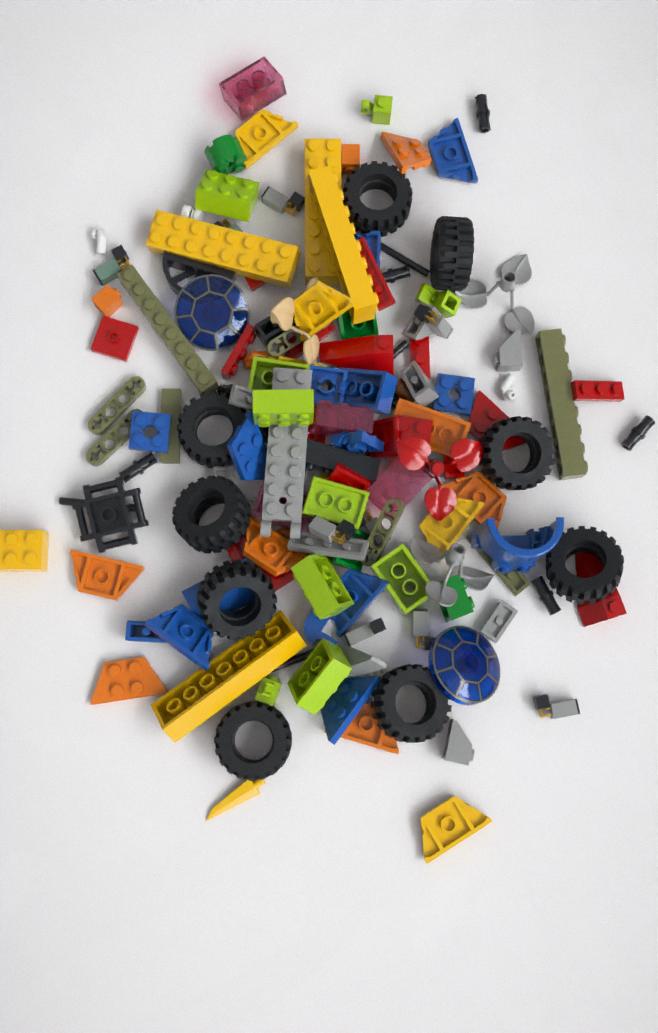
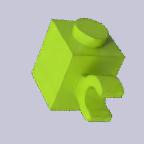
[360,95,393,125]
[254,674,282,706]

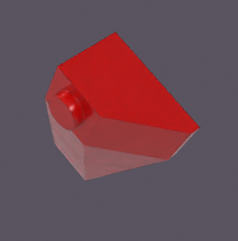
[319,335,394,376]
[575,553,627,627]

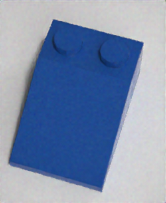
[335,367,398,415]

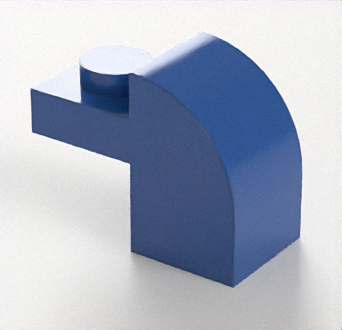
[304,609,338,645]

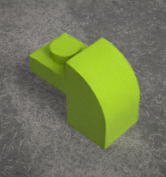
[415,282,462,318]

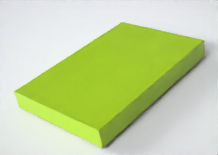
[302,476,370,531]

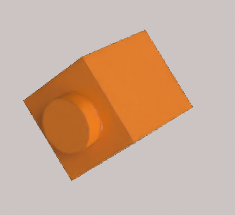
[341,144,360,175]
[91,284,123,317]

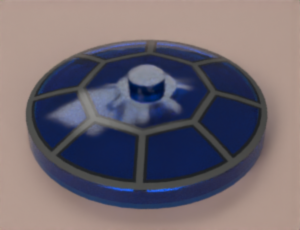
[174,274,250,351]
[428,626,500,706]

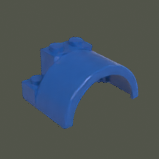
[470,517,564,573]

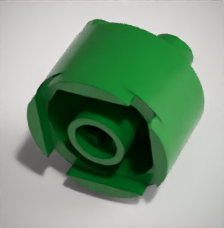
[204,134,247,175]

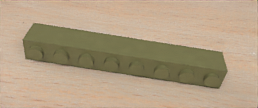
[117,264,219,396]
[535,328,588,481]

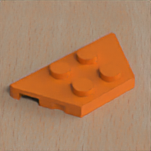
[380,132,432,174]
[442,471,507,530]
[243,516,310,576]
[70,549,145,601]
[90,657,168,705]
[324,703,399,754]

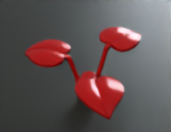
[395,438,483,521]

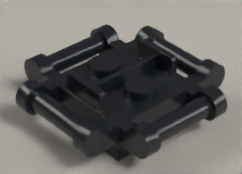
[72,476,149,553]

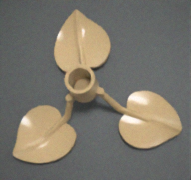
[270,277,320,365]

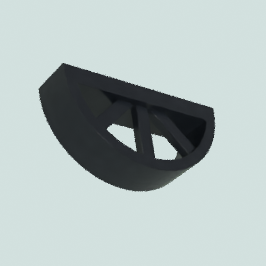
[162,251,237,304]

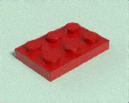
[387,415,434,477]

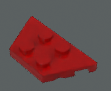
[468,390,527,451]

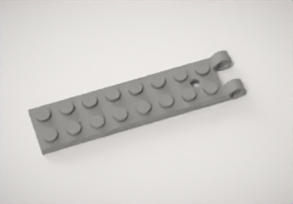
[260,367,312,539]

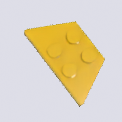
[235,109,298,170]
[293,281,356,342]
[419,498,484,563]
[420,795,492,864]

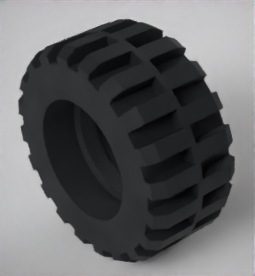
[343,161,413,237]
[430,216,474,291]
[177,391,246,468]
[479,416,556,490]
[172,475,251,554]
[545,526,624,605]
[197,559,277,640]
[371,664,452,743]
[214,701,292,781]

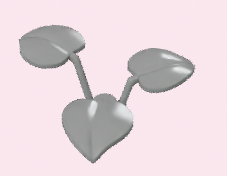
[455,254,535,335]
[409,535,494,607]

